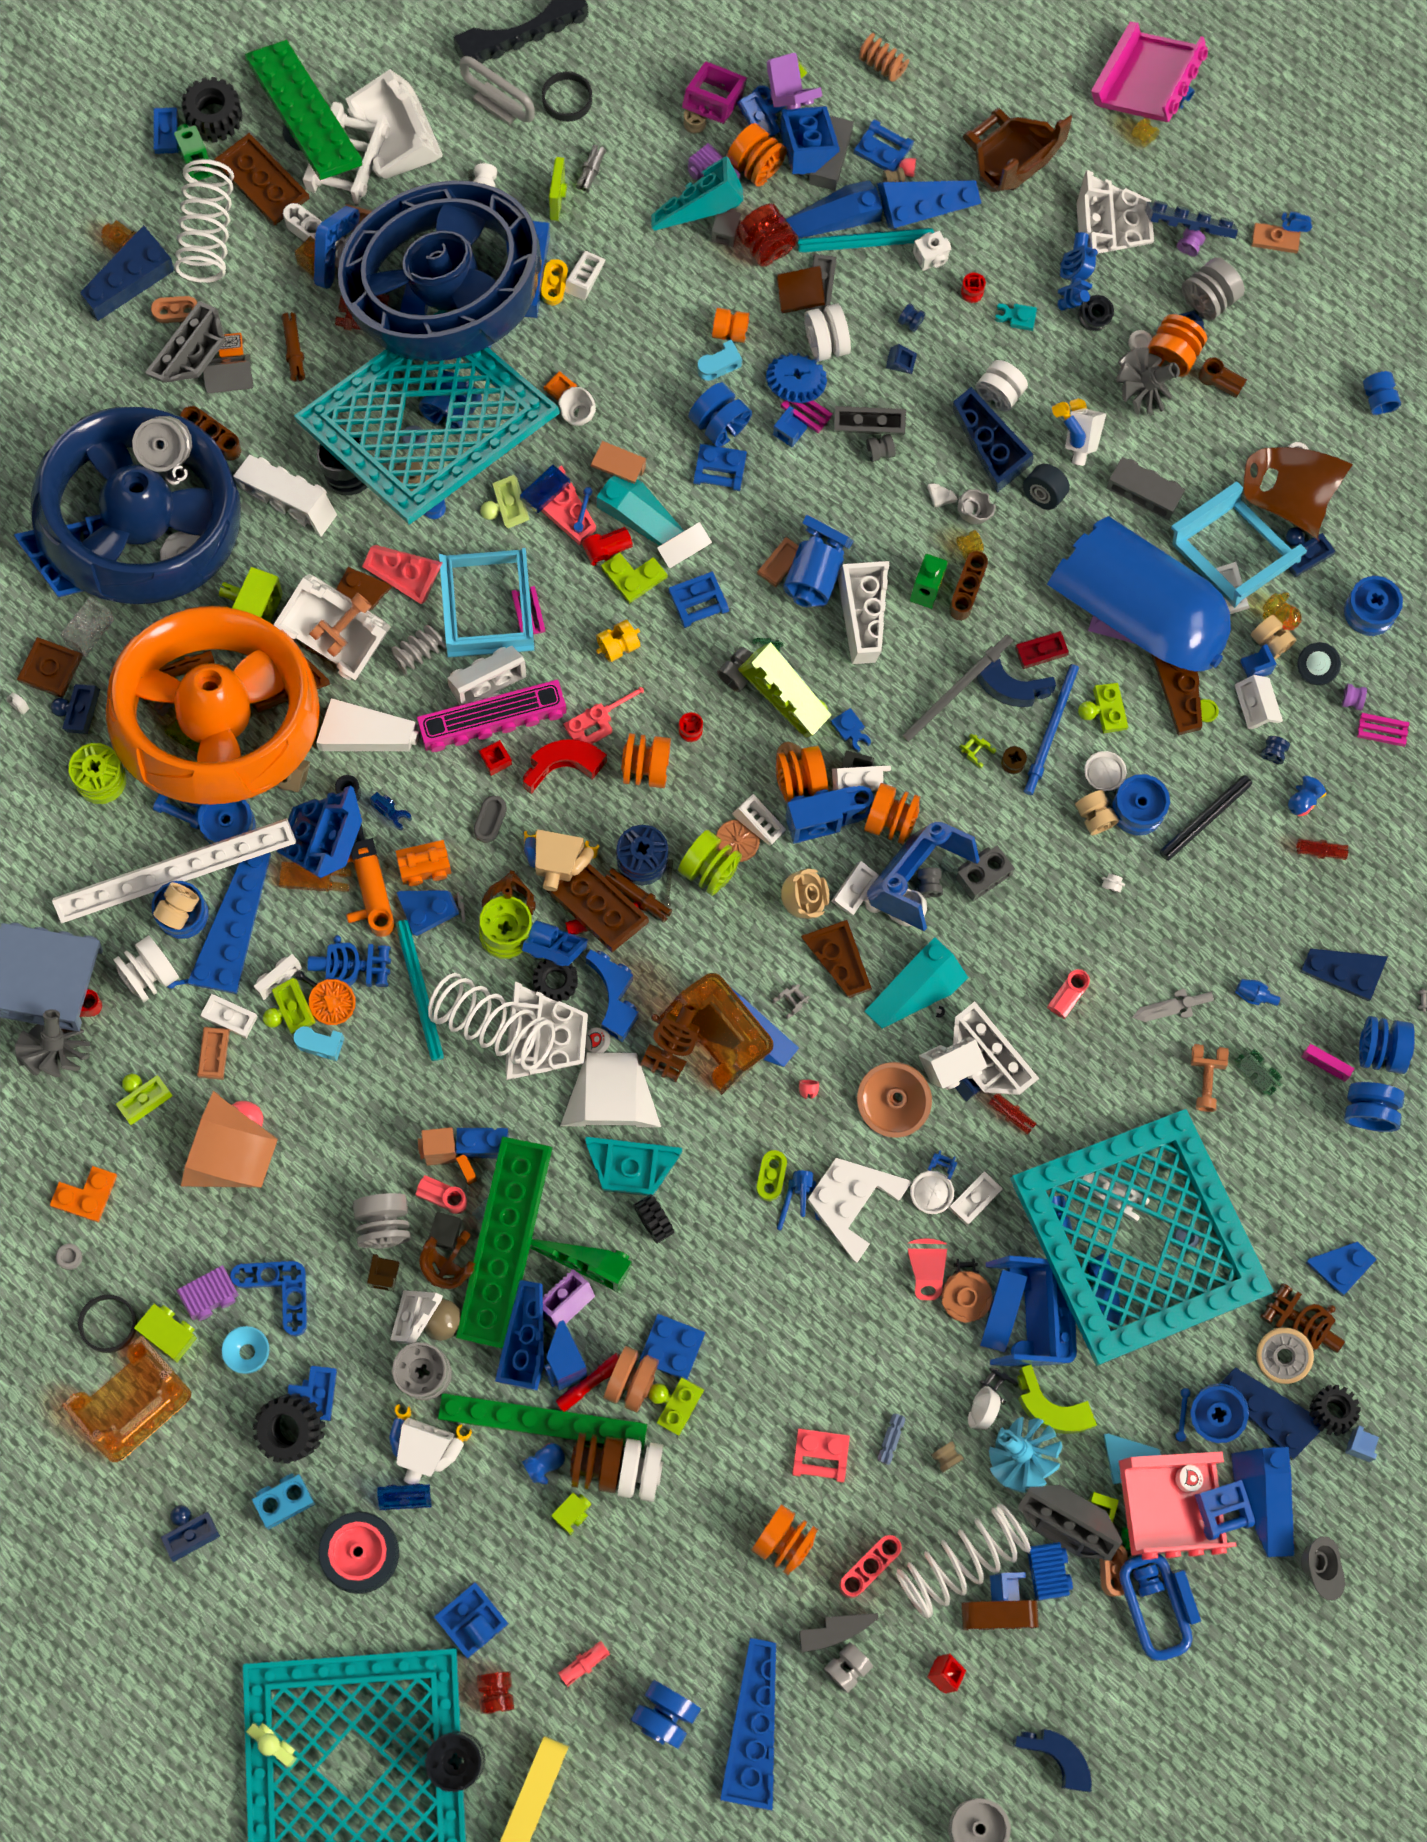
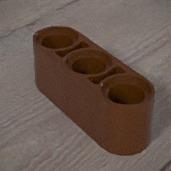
[181,406,242,461]
[949,551,988,621]
[961,1600,1039,1630]

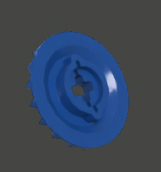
[766,352,827,403]

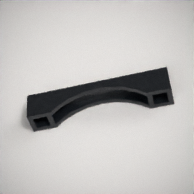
[453,0,588,68]

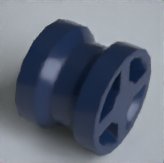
[898,303,926,333]
[1261,736,1290,764]

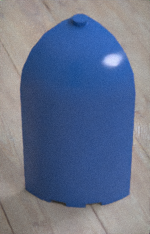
[1047,516,1231,671]

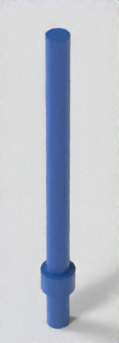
[1024,664,1079,795]

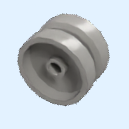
[132,416,192,472]
[948,1798,1011,1842]

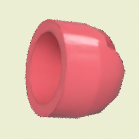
[899,158,916,177]
[799,1079,819,1099]

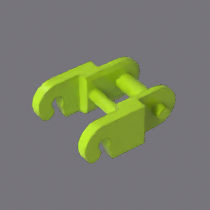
[959,734,996,769]

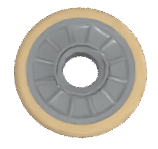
[1256,1328,1314,1384]

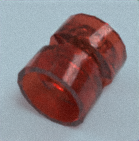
[477,1671,515,1714]

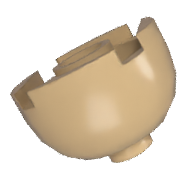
[781,869,830,919]

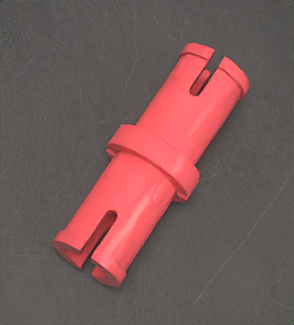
[558,1640,610,1687]

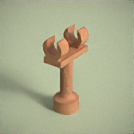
[309,593,372,657]
[1191,1044,1229,1112]

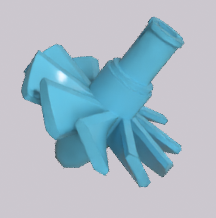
[989,1417,1062,1493]

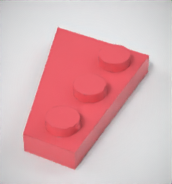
[528,465,596,546]

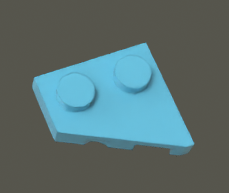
[1103,1434,1161,1485]

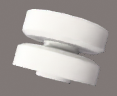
[804,304,851,362]
[618,1439,663,1502]

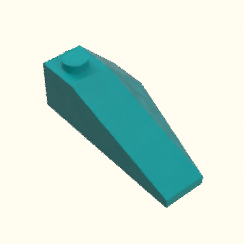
[651,155,744,231]
[597,476,684,546]
[864,937,969,1029]

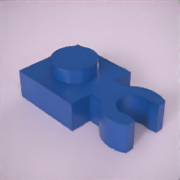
[831,708,871,753]

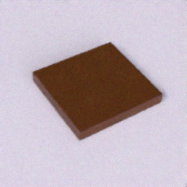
[777,266,825,314]

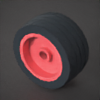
[318,1512,399,1594]

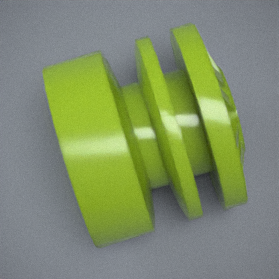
[69,743,127,804]
[678,830,742,896]
[479,896,532,959]

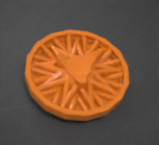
[309,979,356,1025]

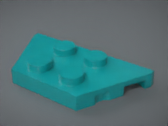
[585,1137,682,1196]

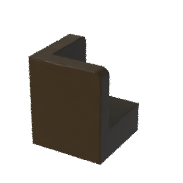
[367,1254,400,1292]

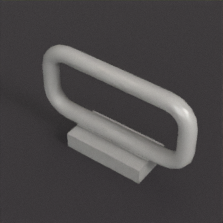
[460,56,535,126]

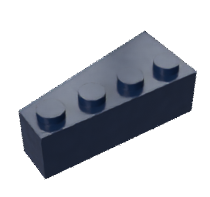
[80,225,175,321]
[953,387,1034,492]

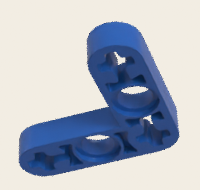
[314,206,360,289]
[230,1261,307,1337]

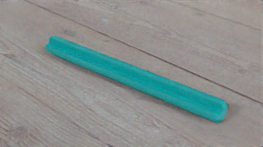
[798,228,934,253]
[395,920,444,1061]

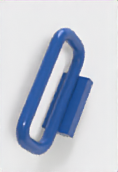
[1119,1554,1201,1661]

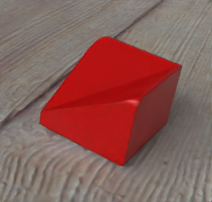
[479,740,512,776]
[927,1654,966,1694]

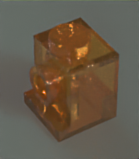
[101,220,136,254]
[294,236,315,277]

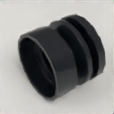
[316,431,368,496]
[425,1731,486,1792]

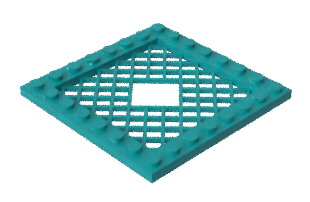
[294,310,560,525]
[1010,1109,1274,1367]
[243,1649,466,1842]

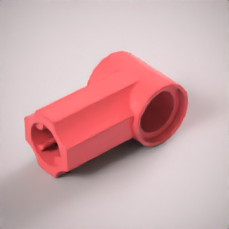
[1047,969,1090,1019]
[415,1175,467,1214]

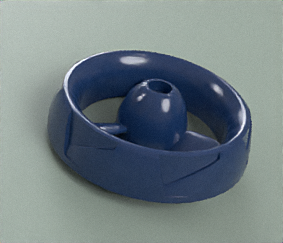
[338,180,542,361]
[30,406,241,604]

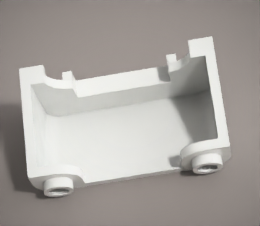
[346,69,442,179]
[274,574,391,680]

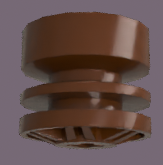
[570,1432,624,1494]

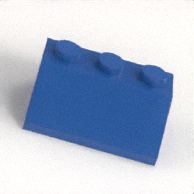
[780,106,839,174]
[544,1320,587,1391]

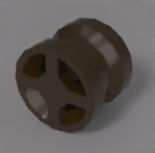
[1001,746,1027,774]

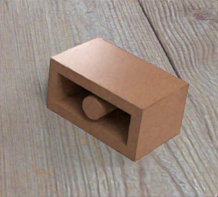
[418,1127,457,1166]

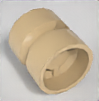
[1251,614,1297,660]
[1075,790,1119,836]
[153,882,199,930]

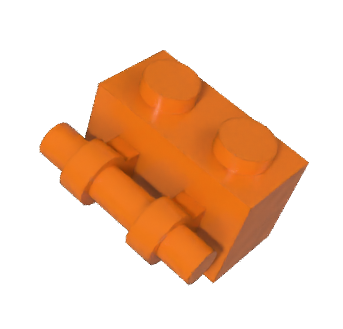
[395,840,451,887]

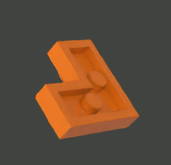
[50,1166,117,1223]

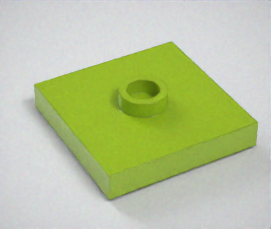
[549,157,567,221]

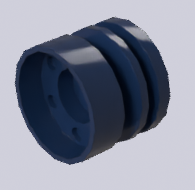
[616,824,669,886]

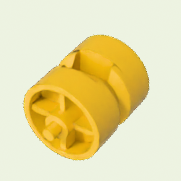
[596,619,641,663]

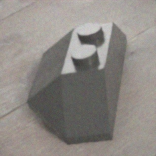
[145,301,226,383]
[1018,1485,1122,1561]

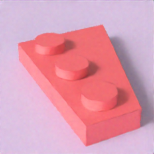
[362,545,443,604]

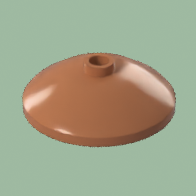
[857,1062,932,1137]

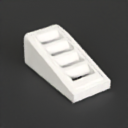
[565,251,606,300]
[732,794,786,846]

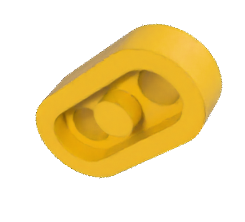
[541,259,568,305]

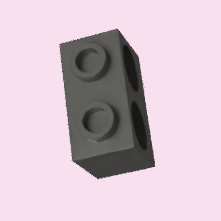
[956,845,1015,902]

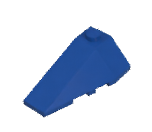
[495,1280,544,1391]

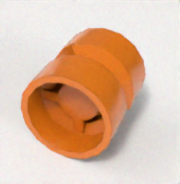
[712,307,750,343]

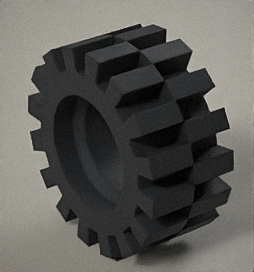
[533,958,578,1002]
[633,1194,675,1244]
[1309,1385,1361,1436]

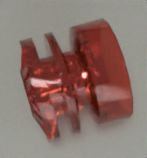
[736,203,798,266]

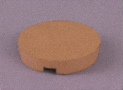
[941,1271,993,1323]

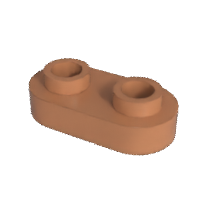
[151,296,197,323]
[1100,1545,1128,1597]

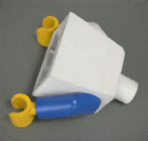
[1052,398,1106,465]
[389,1404,472,1485]

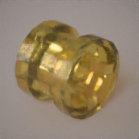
[1131,118,1160,147]
[956,530,984,559]

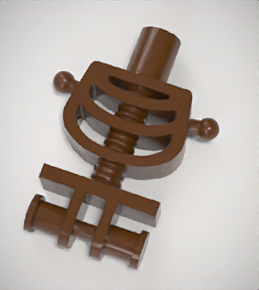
[640,1003,707,1082]
[1260,1283,1345,1353]

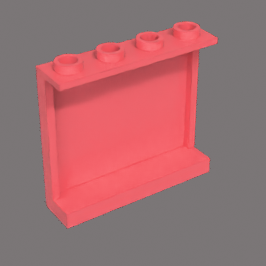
[1119,1452,1236,1560]

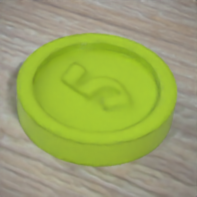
[1201,699,1219,722]

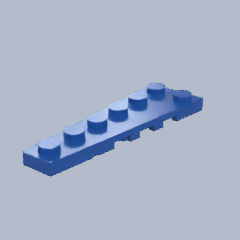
[188,852,271,994]
[720,1638,776,1811]

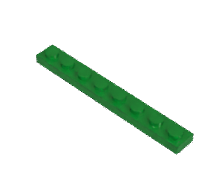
[438,1393,647,1451]

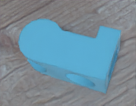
[698,340,742,381]
[294,1027,344,1061]

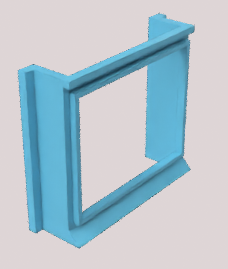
[1171,481,1307,608]
[439,548,534,658]

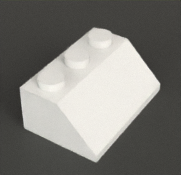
[447,646,526,705]

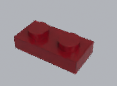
[1015,631,1069,669]

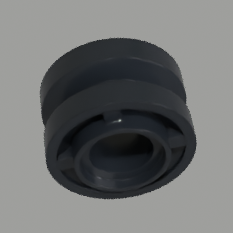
[1078,295,1114,331]

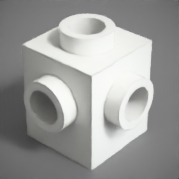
[913,231,951,271]

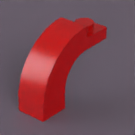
[523,739,607,794]

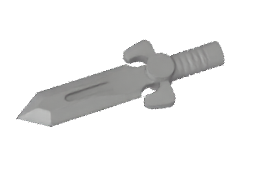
[1132,989,1214,1022]

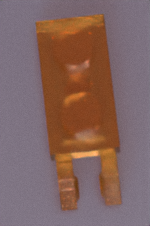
[279,862,351,892]

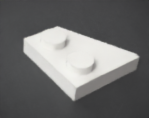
[390,1290,443,1344]

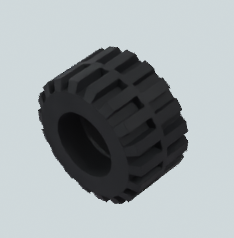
[181,77,243,142]
[253,1393,326,1464]

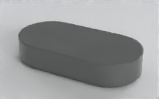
[474,796,507,843]

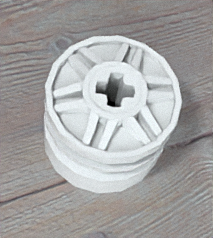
[113,935,179,1002]

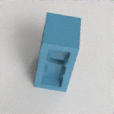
[252,1473,316,1530]

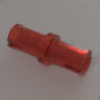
[1296,838,1349,860]
[988,1093,1037,1135]

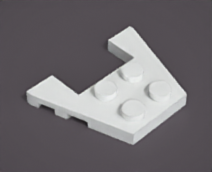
[807,1158,912,1263]

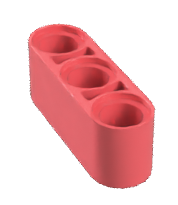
[839,1535,902,1598]

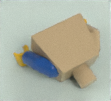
[524,829,599,891]

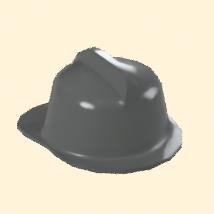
[1301,1536,1345,1601]

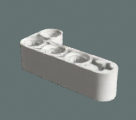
[283,203,352,267]

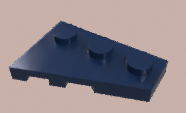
[1300,949,1388,1001]

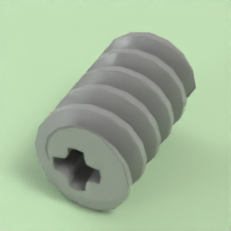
[392,625,446,675]

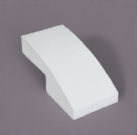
[657,522,712,568]

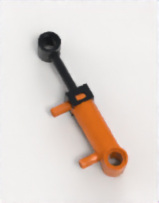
[335,775,394,937]

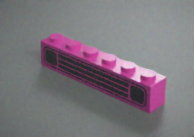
[417,679,567,752]

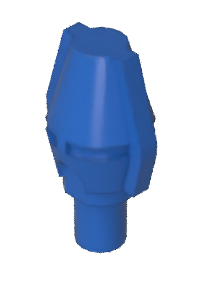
[1235,979,1280,1006]

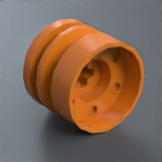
[727,123,787,187]
[1147,314,1207,377]
[621,733,671,789]
[775,745,828,803]
[864,783,921,844]
[751,1504,819,1576]

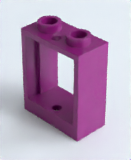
[682,61,747,124]

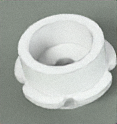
[1102,874,1125,893]

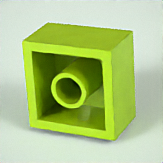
[219,567,283,622]

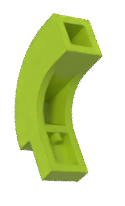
[1017,1365,1097,1434]

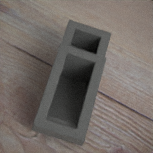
[799,1613,878,1653]

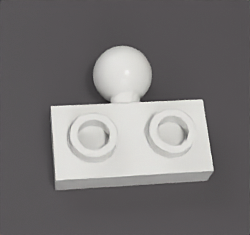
[831,861,881,916]

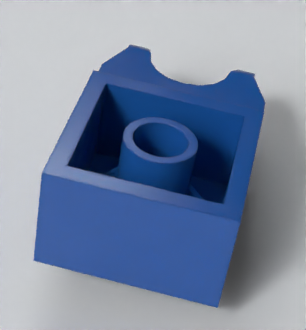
[785,786,874,844]

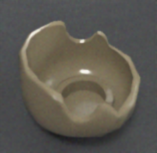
[424,1298,461,1341]

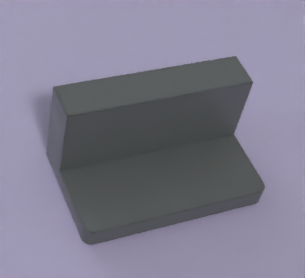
[203,354,254,393]

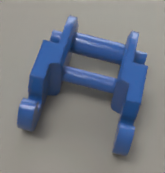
[1282,212,1312,232]
[928,1150,957,1180]

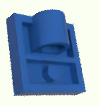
[522,920,588,966]
[434,1582,509,1659]

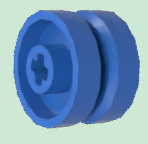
[1344,576,1403,636]
[1111,774,1170,836]
[198,800,256,844]
[1344,1082,1405,1132]
[1190,1383,1249,1443]

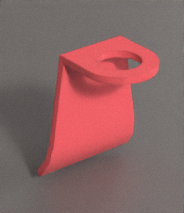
[908,1238,947,1300]

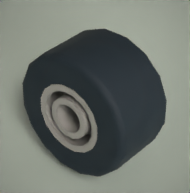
[1023,463,1070,510]

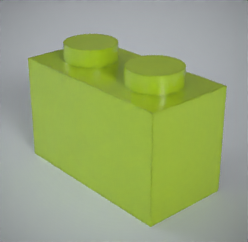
[134,1304,197,1363]

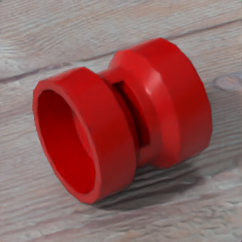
[961,272,986,303]
[679,712,703,742]

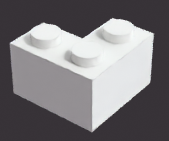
[919,1037,988,1090]

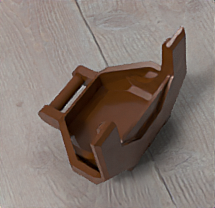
[963,108,1072,192]

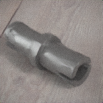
[575,145,606,192]
[160,465,187,485]

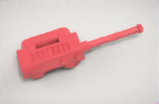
[564,687,644,744]

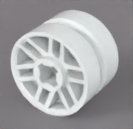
[976,360,1028,411]

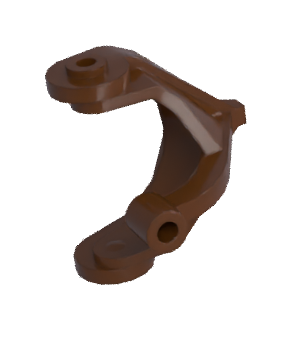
[482,870,536,915]
[419,1231,475,1289]

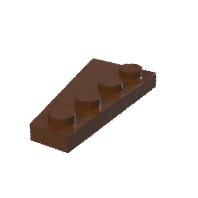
[1151,654,1203,736]

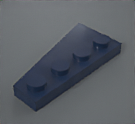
[1145,200,1238,239]
[1220,1367,1321,1460]

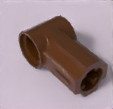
[1198,357,1247,398]

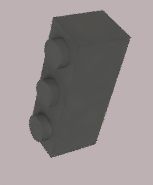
[806,115,854,191]
[834,406,906,435]
[1106,457,1185,520]

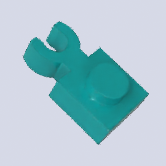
[995,303,1037,331]

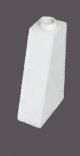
[316,698,419,751]

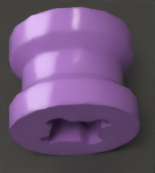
[1177,228,1205,257]
[1342,683,1367,711]

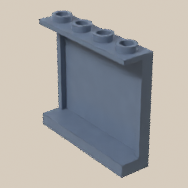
[0,923,103,1031]

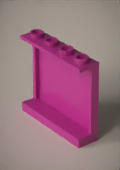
[1091,21,1208,123]

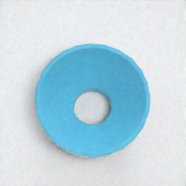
[222,1326,270,1374]

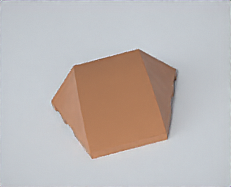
[180,1091,278,1187]

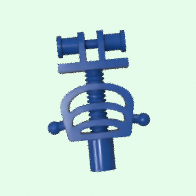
[1057,232,1098,311]
[308,935,391,987]

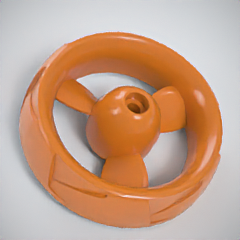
[106,606,320,805]

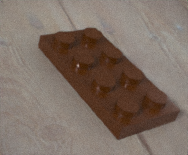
[214,133,310,226]
[546,863,649,952]

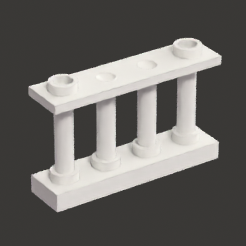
[303,102,390,205]

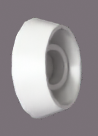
[1084,751,1127,791]
[910,1171,954,1214]
[968,1386,1000,1429]

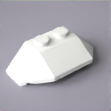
[953,1001,1039,1095]

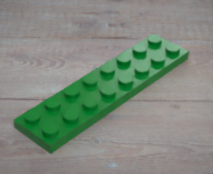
[245,40,363,180]
[456,1136,553,1349]

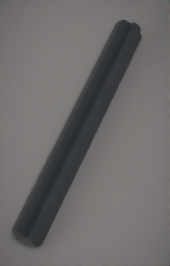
[1160,775,1252,861]

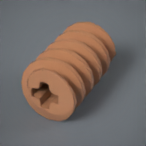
[860,33,909,82]

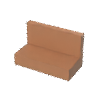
[591,441,646,484]

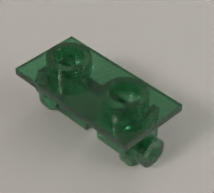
[1234,1048,1283,1096]

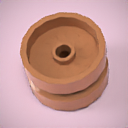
[603,1346,659,1413]

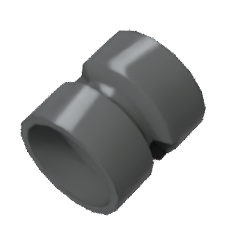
[717,646,753,693]

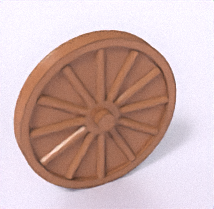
[716,820,760,862]

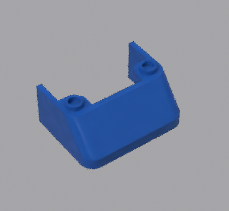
[867,822,980,931]
[986,1256,1077,1367]

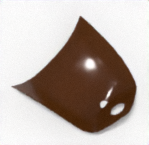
[1243,447,1353,541]

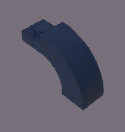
[977,659,1056,707]
[1013,1729,1092,1792]

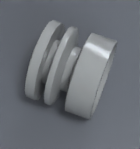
[1181,257,1245,321]
[353,1193,411,1249]
[392,1342,452,1401]

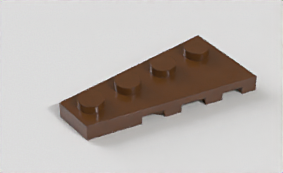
[306,567,392,660]

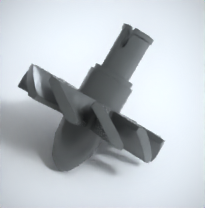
[1116,348,1180,416]
[15,1009,90,1077]

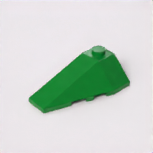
[530,1239,632,1292]

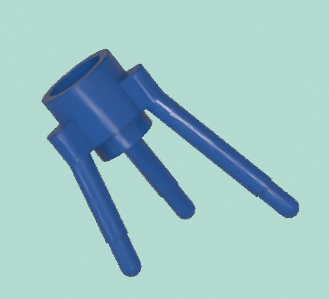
[777,1170,820,1230]

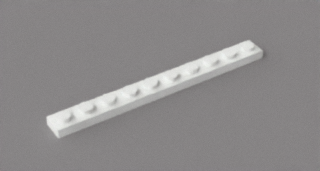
[52,818,296,923]

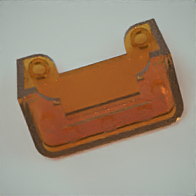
[659,973,774,1095]
[61,1335,192,1462]

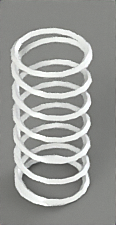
[174,159,234,283]
[428,973,555,1071]
[896,1503,1031,1619]

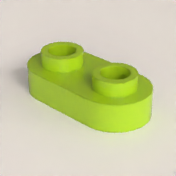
[756,1150,787,1201]

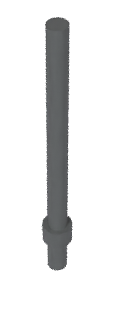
[902,634,1014,742]

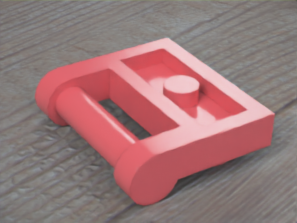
[792,1429,850,1483]

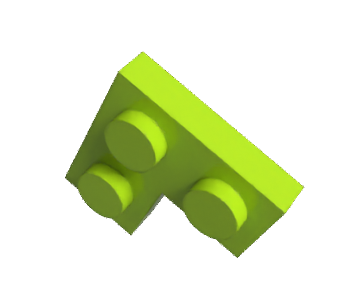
[601,553,668,604]

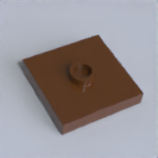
[17,637,83,698]

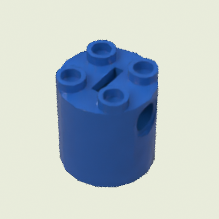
[783,536,844,607]

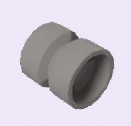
[824,1642,874,1694]

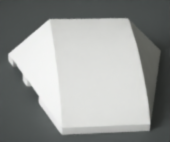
[1077,170,1154,253]
[506,982,588,1080]
[560,1052,661,1127]

